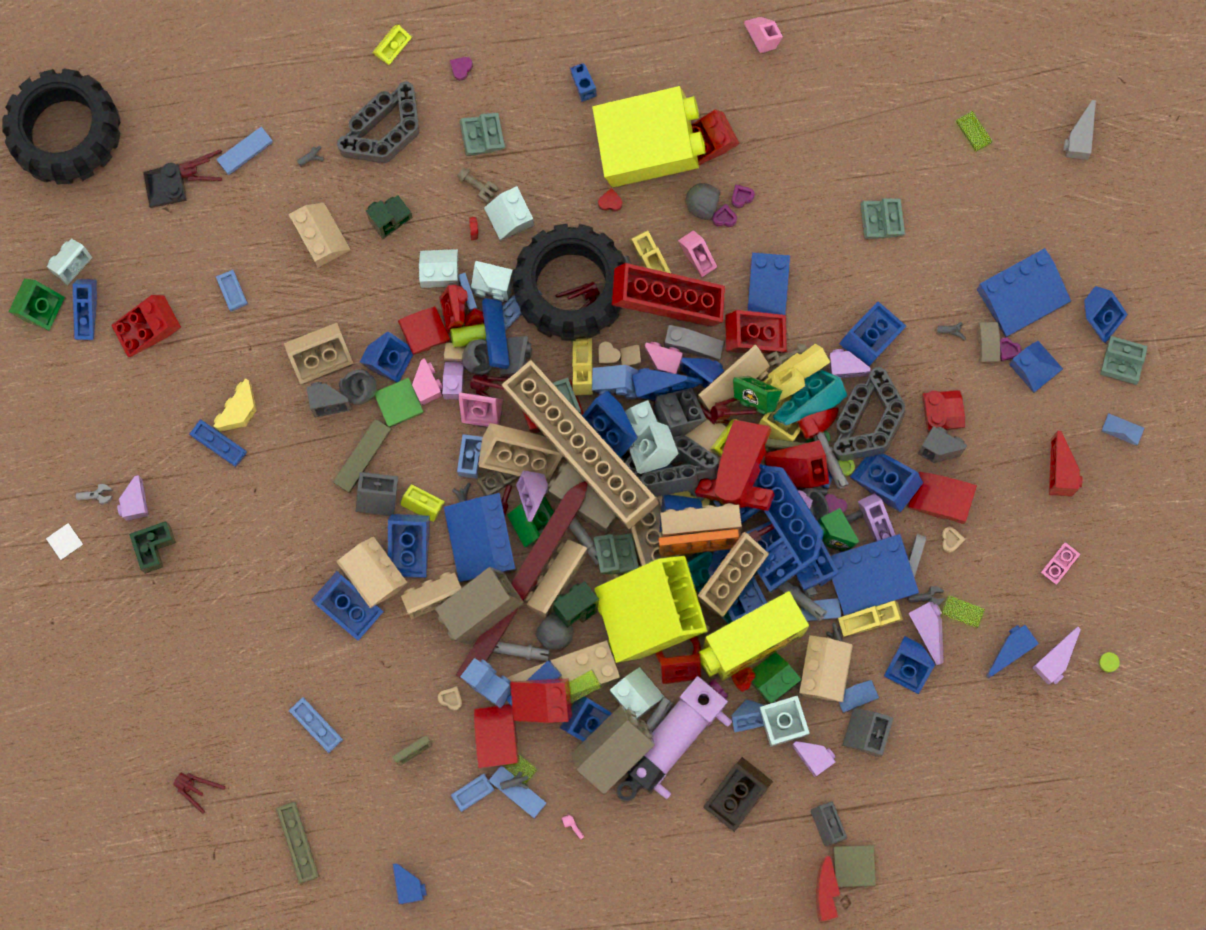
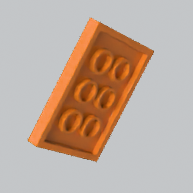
[659,529,739,557]

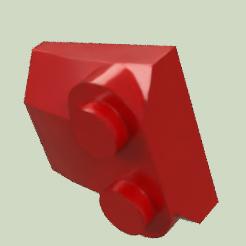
[439,285,468,333]
[922,390,965,432]

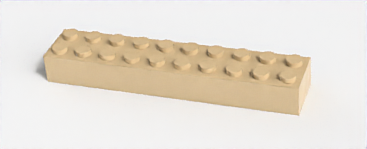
[502,360,659,529]

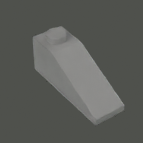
[1063,100,1096,160]
[664,325,724,360]

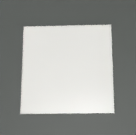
[46,523,83,560]

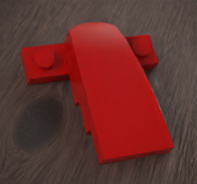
[695,420,775,511]

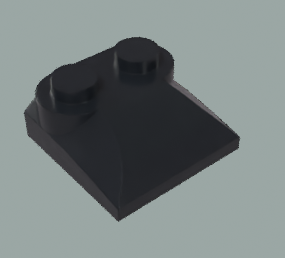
[143,163,187,208]

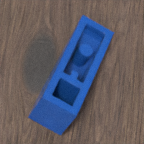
[72,279,97,340]
[986,625,1039,679]

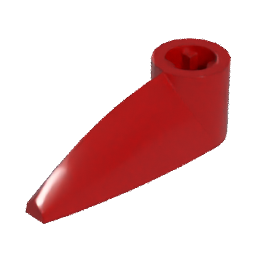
[797,407,839,440]

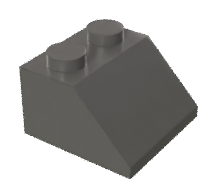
[306,382,352,418]

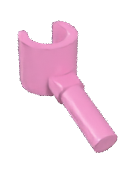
[562,815,584,840]

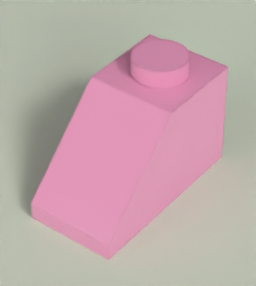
[678,230,717,277]

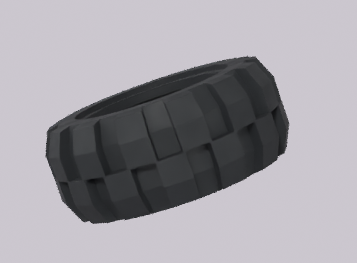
[2,69,121,185]
[513,223,626,341]

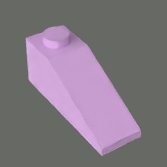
[516,470,548,522]
[857,493,895,542]
[909,602,944,665]
[1032,627,1081,685]

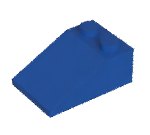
[748,253,790,315]
[839,301,906,367]
[632,368,704,401]
[582,391,638,459]
[850,453,923,512]
[388,514,430,578]
[311,571,384,641]
[560,694,612,742]

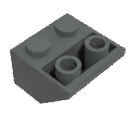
[500,336,532,378]
[653,388,706,437]
[918,426,967,463]
[355,472,398,516]
[842,708,893,757]

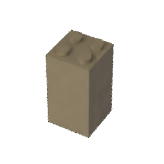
[548,462,618,535]
[435,567,524,644]
[571,705,655,794]

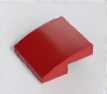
[398,306,450,355]

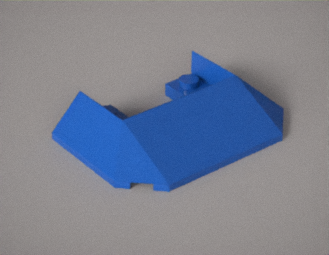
[713,464,824,592]
[708,521,839,622]

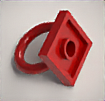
[655,636,701,684]

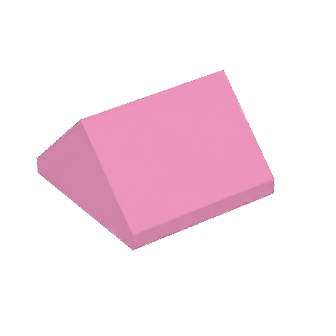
[458,393,503,427]

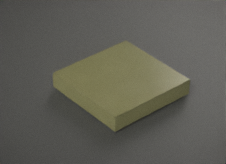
[392,735,433,766]
[833,845,876,887]

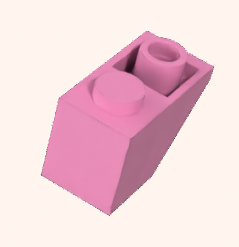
[744,17,783,53]
[645,342,683,374]
[412,358,443,406]

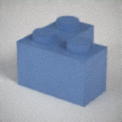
[592,365,638,399]
[457,434,483,479]
[461,658,511,708]

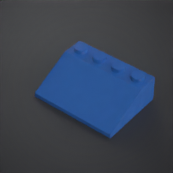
[977,248,1071,337]
[444,493,516,582]
[830,534,919,616]

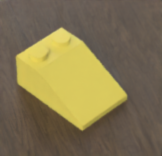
[759,395,801,442]

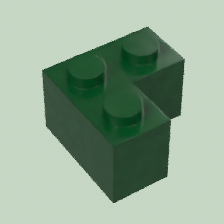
[366,195,413,239]
[129,521,176,574]
[553,581,599,628]

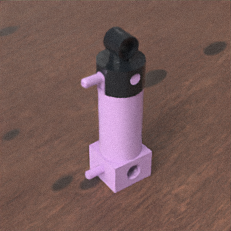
[617,676,732,802]

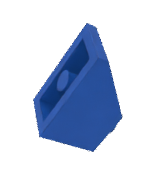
[393,863,427,904]

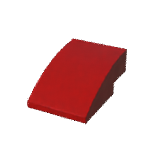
[908,472,977,524]
[474,704,519,768]
[816,856,840,922]

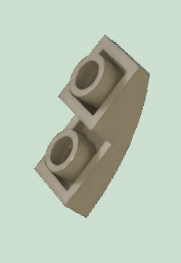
[978,322,1000,362]
[477,470,520,496]

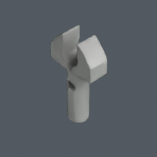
[75,484,113,505]

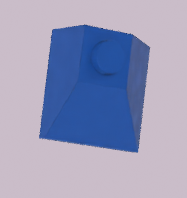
[1084,286,1128,343]
[359,332,413,383]
[1009,341,1063,393]
[680,358,724,389]
[884,636,935,694]

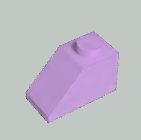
[828,349,870,378]
[442,361,464,399]
[117,475,149,521]
[792,741,835,777]

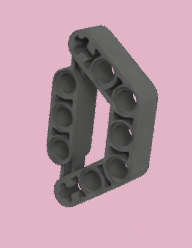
[337,81,420,163]
[834,367,905,461]
[625,435,719,497]

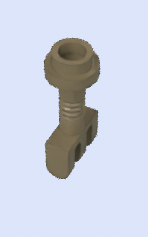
[457,168,499,204]
[765,343,807,372]

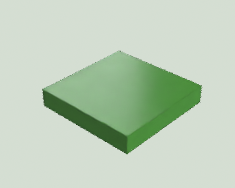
[375,378,424,428]

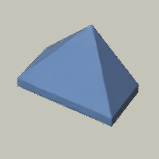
[1101,414,1144,446]
[838,680,879,713]
[731,699,765,733]

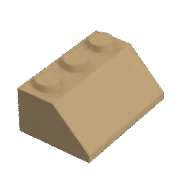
[289,202,351,268]
[284,323,354,385]
[337,536,407,608]
[401,572,461,619]
[799,635,853,702]

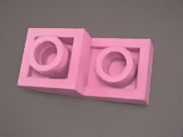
[1041,542,1080,585]

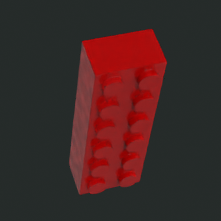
[612,263,725,327]

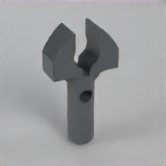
[907,586,945,606]

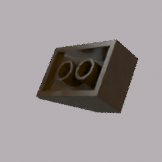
[703,757,773,832]

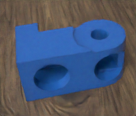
[570,63,597,102]

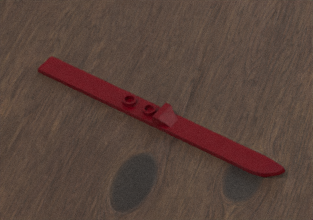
[456,481,588,680]

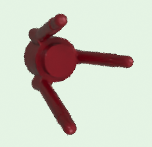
[179,150,222,181]
[556,281,600,309]
[470,374,509,397]
[711,397,757,424]
[173,772,226,814]

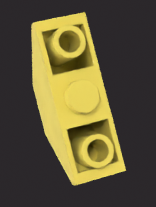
[214,378,257,432]

